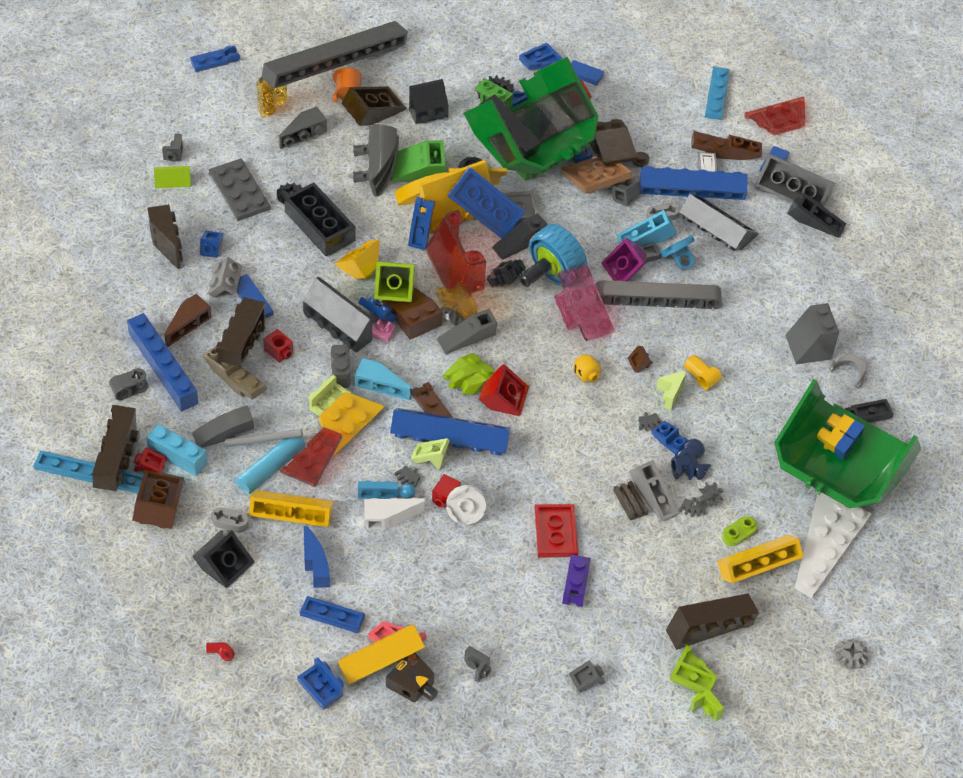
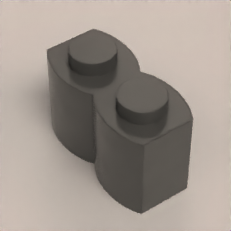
[331,344,351,388]

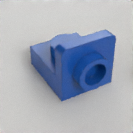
[200,231,224,258]

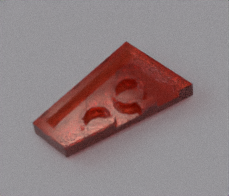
[280,427,342,487]

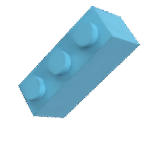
[146,424,208,477]

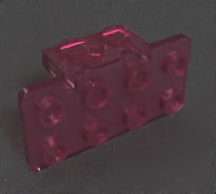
[554,264,614,341]

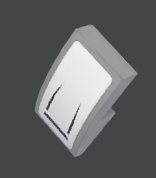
[697,152,717,172]

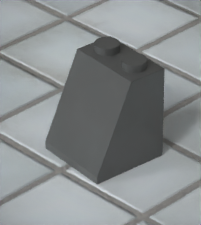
[785,303,839,364]

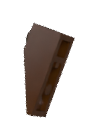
[164,294,212,347]

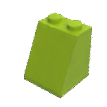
[374,261,417,302]

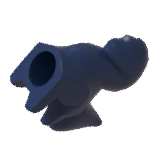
[671,439,711,480]

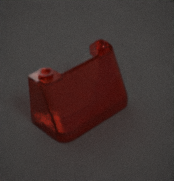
[426,210,486,298]

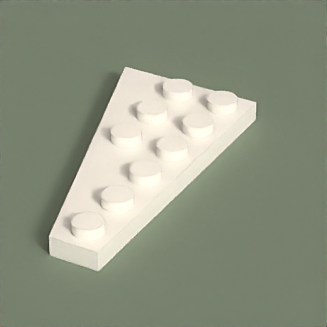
[795,493,872,598]

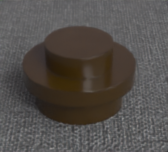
[632,152,650,167]

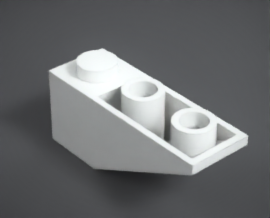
[364,498,425,530]

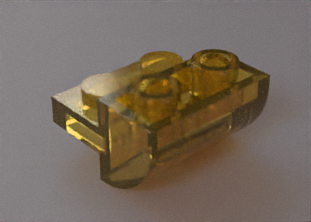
[256,77,287,118]
[436,282,477,317]

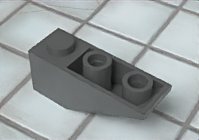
[279,106,327,149]
[437,309,498,354]

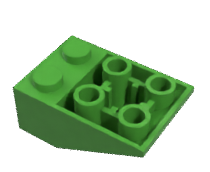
[391,140,445,182]

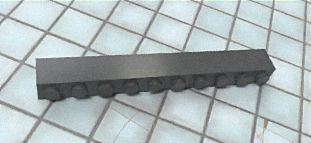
[261,21,408,89]

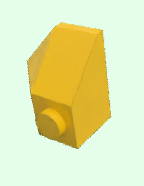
[334,239,380,280]

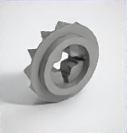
[835,638,869,669]

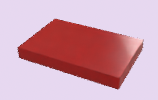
[534,504,578,558]

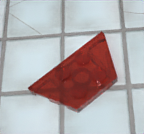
[744,96,805,136]

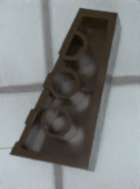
[216,297,265,367]
[92,405,140,491]
[666,593,759,650]

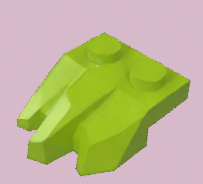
[442,353,495,395]

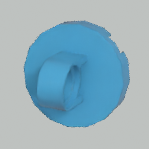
[660,235,695,269]

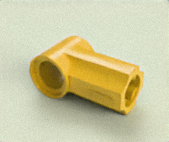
[684,355,722,390]

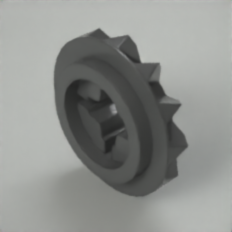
[440,305,465,326]

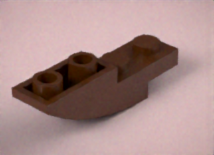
[691,131,762,160]

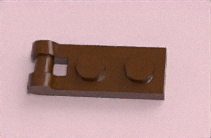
[411,382,453,417]

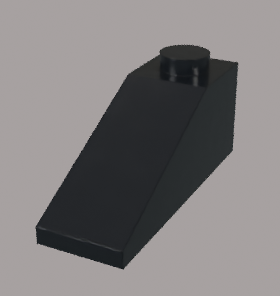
[787,193,847,238]
[492,213,548,260]

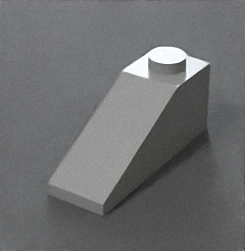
[629,460,679,522]

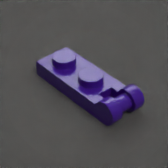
[562,555,591,607]

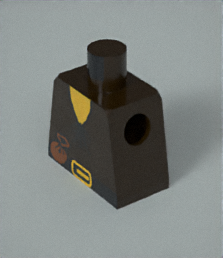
[386,653,438,702]

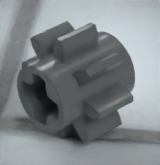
[699,482,724,507]

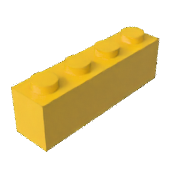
[717,535,803,583]

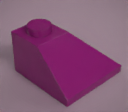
[601,238,647,281]

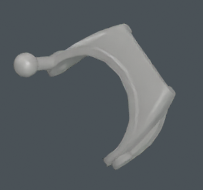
[828,352,868,388]

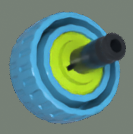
[519,224,587,287]

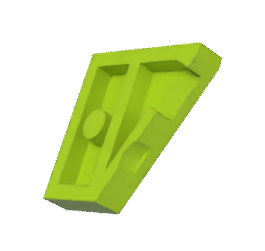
[670,645,717,693]

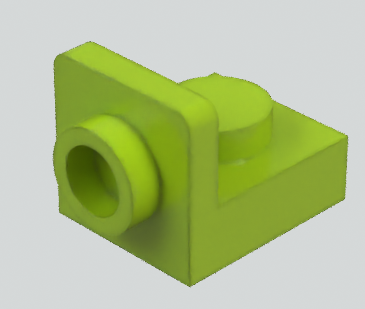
[690,689,724,722]

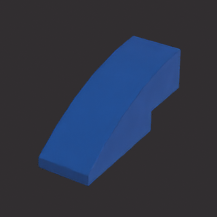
[304,526,330,588]

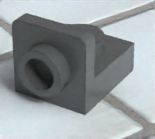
[162,134,183,161]
[464,645,491,682]
[569,660,605,693]

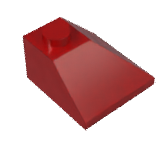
[479,364,529,416]

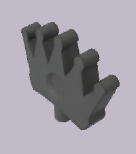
[638,412,663,431]
[395,466,420,488]
[679,497,706,517]

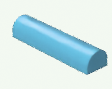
[235,437,305,494]

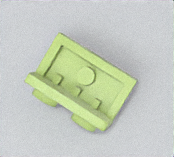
[309,375,352,416]

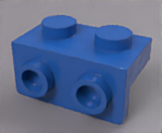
[297,657,344,710]

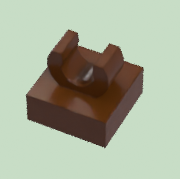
[628,346,653,373]

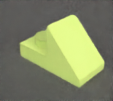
[656,371,686,410]
[411,438,450,470]

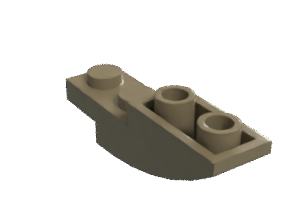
[202,346,267,400]

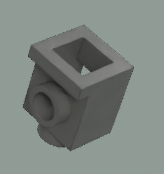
[612,179,640,206]

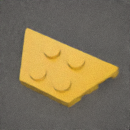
[318,392,384,456]

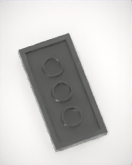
[209,158,271,221]

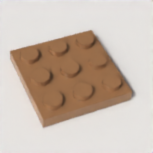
[561,156,633,194]

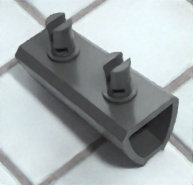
[353,124,399,197]

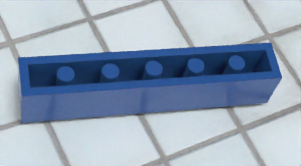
[639,166,748,200]
[127,313,198,412]
[390,408,511,455]

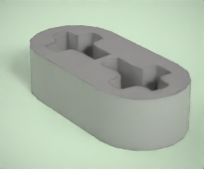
[646,203,680,220]
[211,508,249,533]

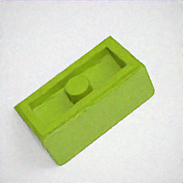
[154,166,191,188]

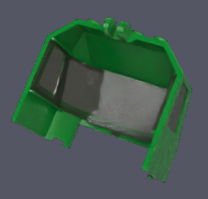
[463,57,599,174]

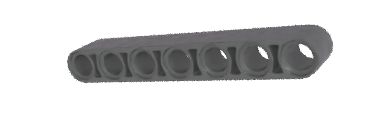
[595,280,722,309]

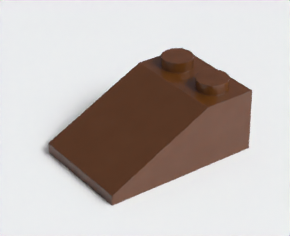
[382,288,443,340]
[132,469,184,529]

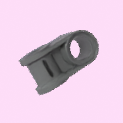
[109,368,148,401]

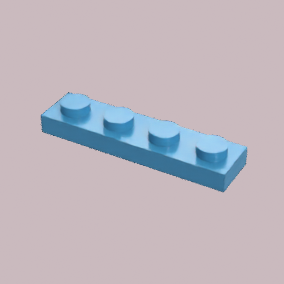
[705,66,730,120]

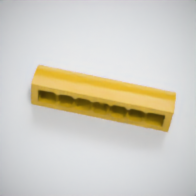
[249,490,334,527]
[338,623,425,685]

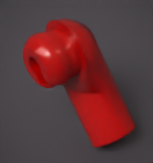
[206,642,235,661]

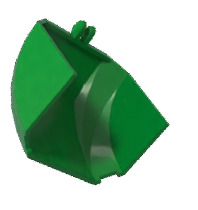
[774,379,921,509]

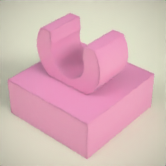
[372,318,396,342]

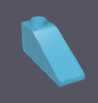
[616,210,677,246]
[355,358,411,400]

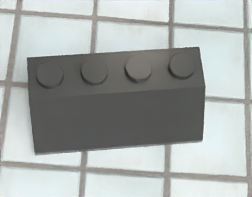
[754,154,836,207]

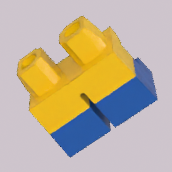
[817,413,865,461]

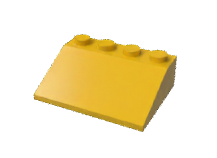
[420,160,490,234]

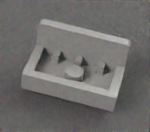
[208,257,242,297]

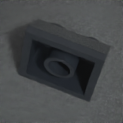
[409,79,449,124]
[192,530,255,588]

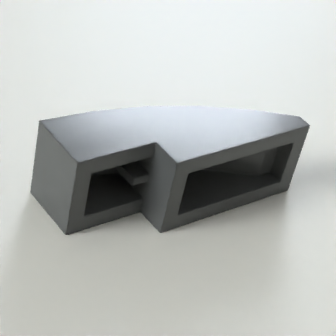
[192,405,254,448]

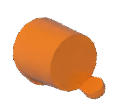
[333,67,362,102]

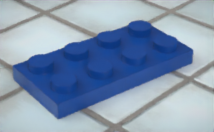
[447,167,526,239]

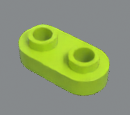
[722,516,758,546]

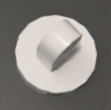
[446,485,486,525]

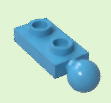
[358,481,416,499]

